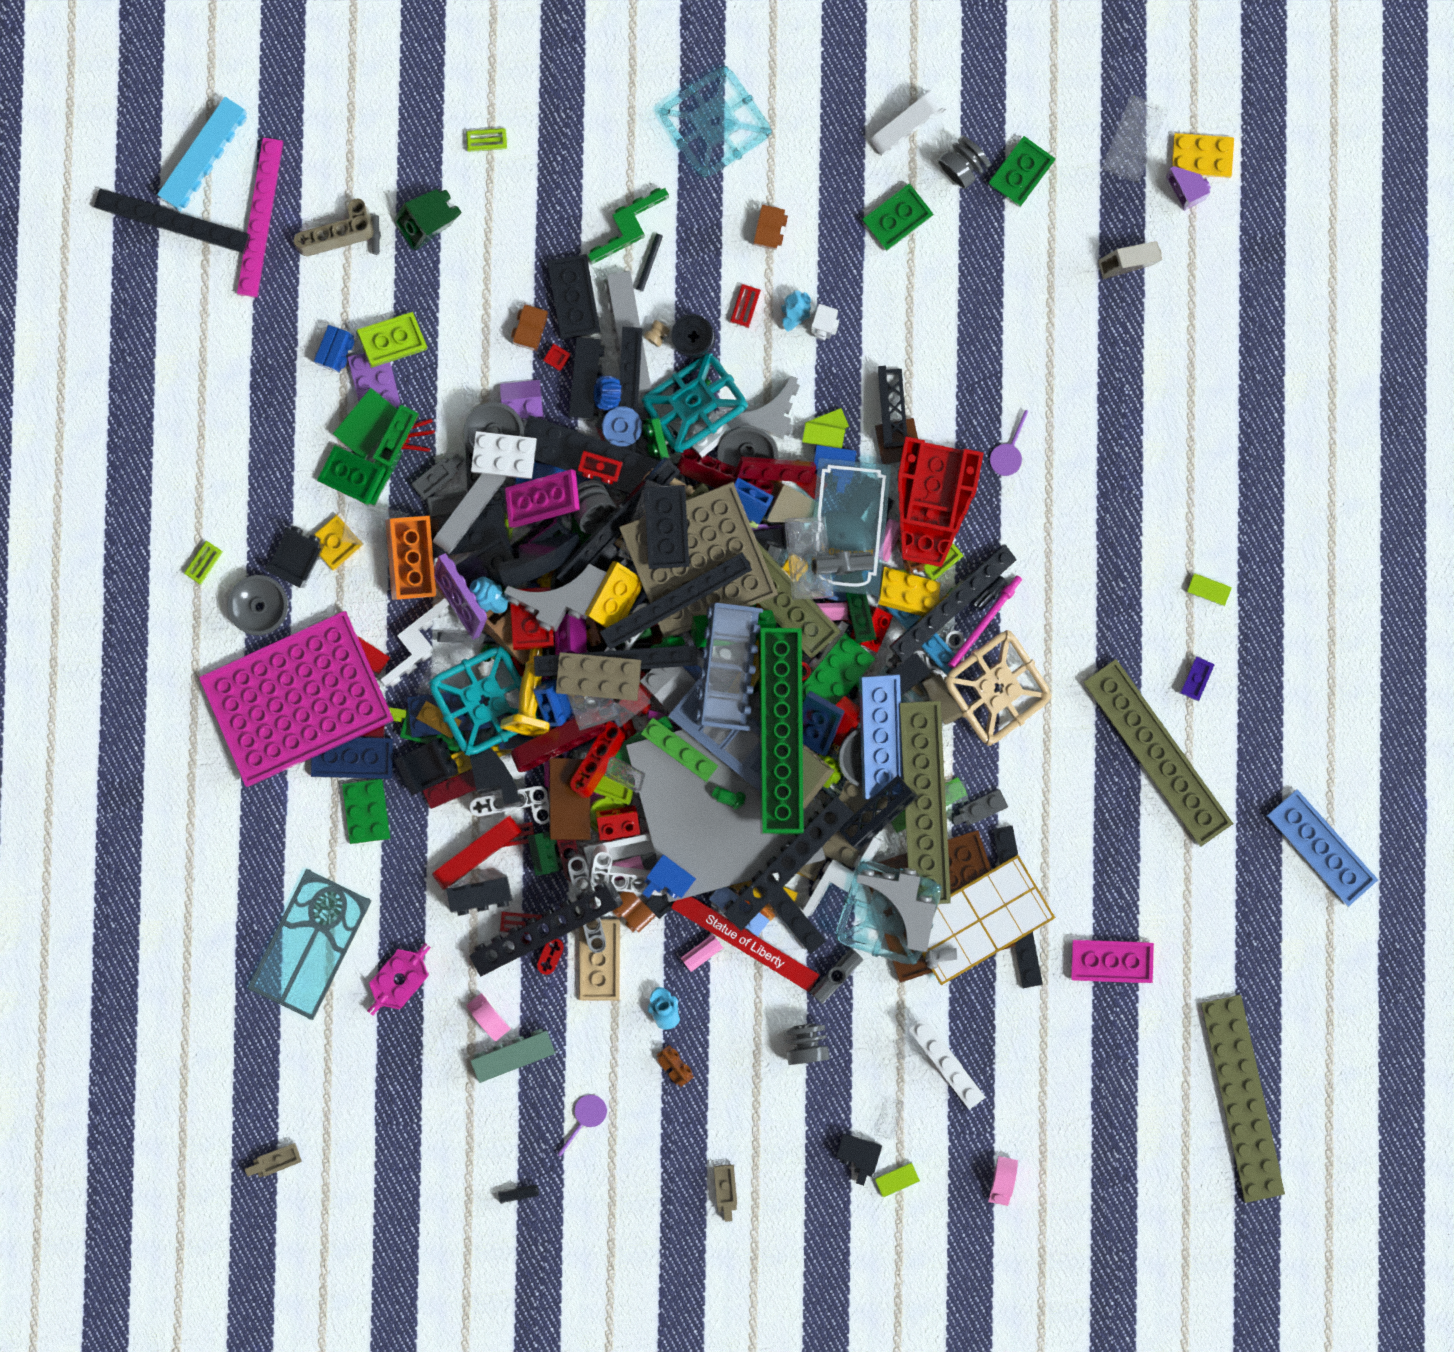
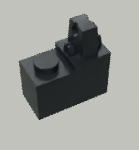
[836,1133,883,1186]

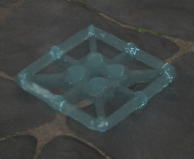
[658,65,772,178]
[835,860,942,965]

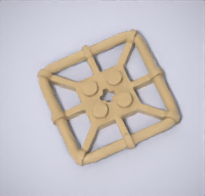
[944,630,1052,746]

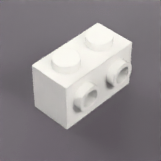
[811,304,839,341]

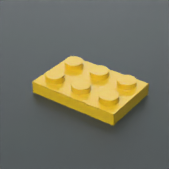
[1172,133,1234,178]
[584,561,643,628]
[878,567,941,616]

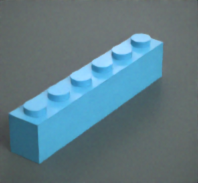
[157,97,247,211]

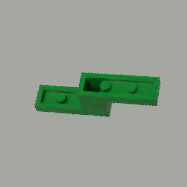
[588,187,669,265]
[369,405,419,506]

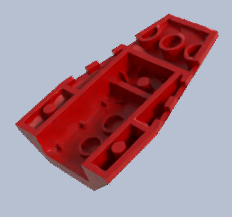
[897,437,984,567]

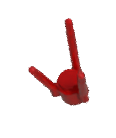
[401,419,435,452]

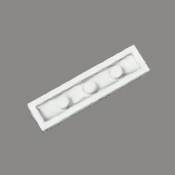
[584,831,655,865]

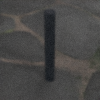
[636,233,663,292]

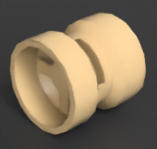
[643,320,671,347]

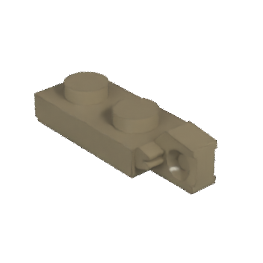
[245,1143,303,1178]
[714,1164,737,1222]

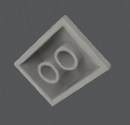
[640,667,696,714]

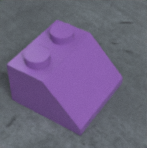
[1166,166,1211,211]
[500,380,544,422]

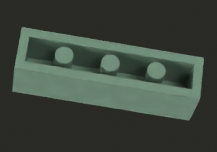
[471,1028,556,1083]

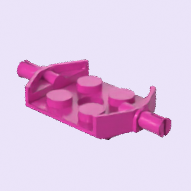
[367,942,431,1016]

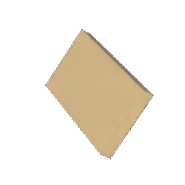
[579,919,620,1001]

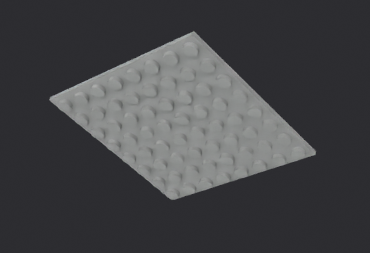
[626,709,826,902]

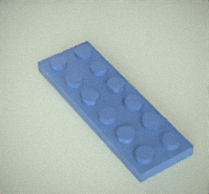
[859,674,903,799]
[1267,789,1378,907]

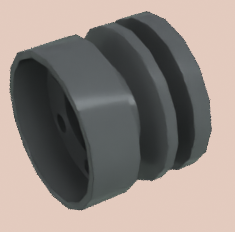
[937,135,991,190]
[571,480,617,534]
[783,1023,830,1065]

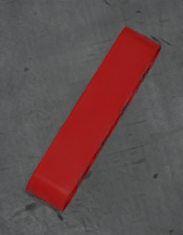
[431,815,522,891]

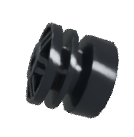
[671,314,716,359]

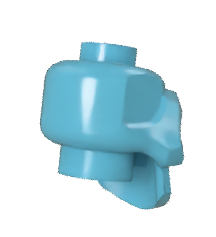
[781,290,811,332]
[470,577,508,613]
[648,987,680,1030]

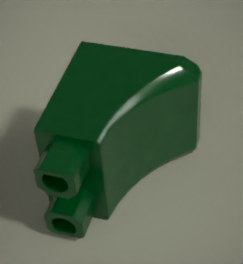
[394,189,462,250]

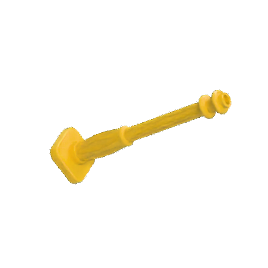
[500,569,556,737]

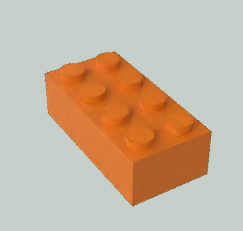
[385,516,436,600]

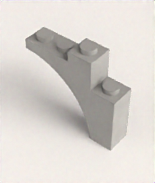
[715,376,800,449]
[504,564,606,632]
[856,868,936,952]

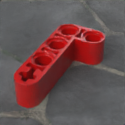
[570,716,625,798]

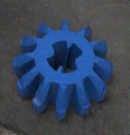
[593,376,622,410]

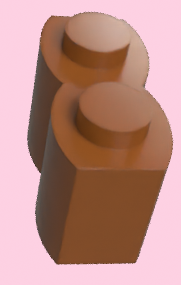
[753,205,788,251]
[511,305,548,352]
[612,891,656,933]

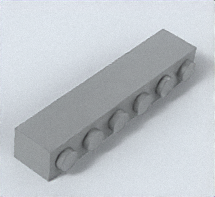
[604,271,652,393]

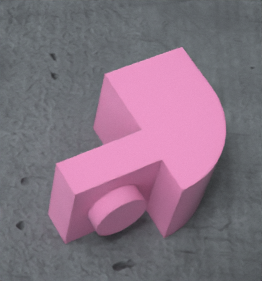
[466,993,511,1042]
[988,1156,1018,1206]

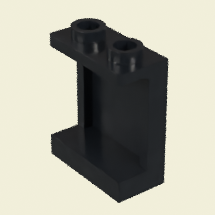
[264,525,325,588]
[394,737,459,796]

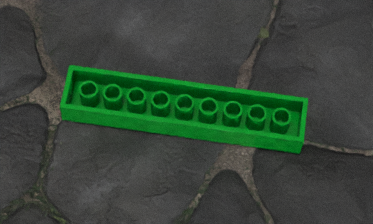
[759,628,804,834]

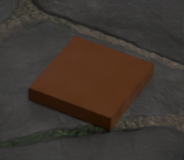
[874,418,918,465]

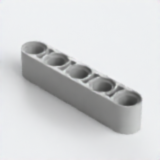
[433,474,507,554]
[568,854,606,953]

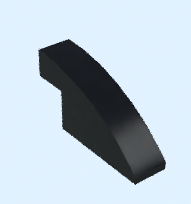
[499,532,582,588]
[465,731,522,808]

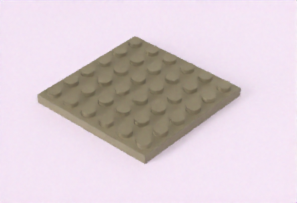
[619,482,778,638]

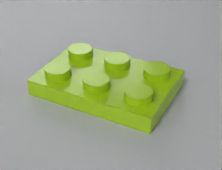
[356,312,427,368]

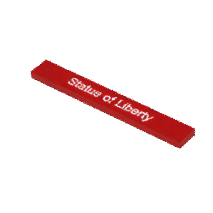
[671,896,819,992]

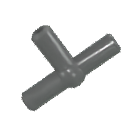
[370,215,381,255]

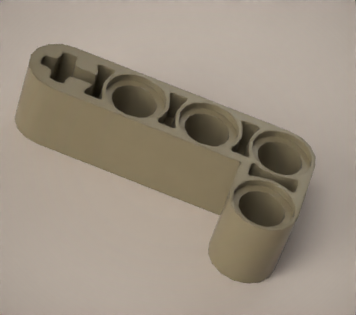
[294,198,374,257]

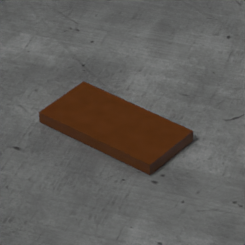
[549,758,591,840]

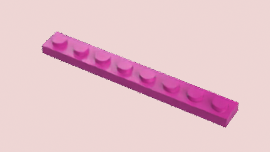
[237,138,283,298]

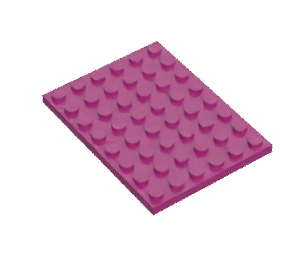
[199,610,394,787]

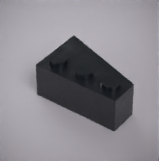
[446,877,513,916]

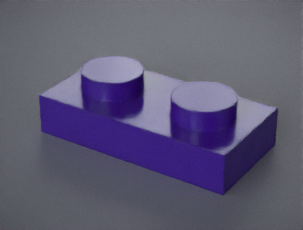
[1180,656,1215,702]

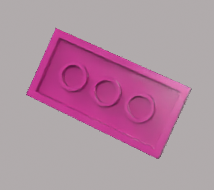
[505,470,580,528]
[1071,940,1154,983]

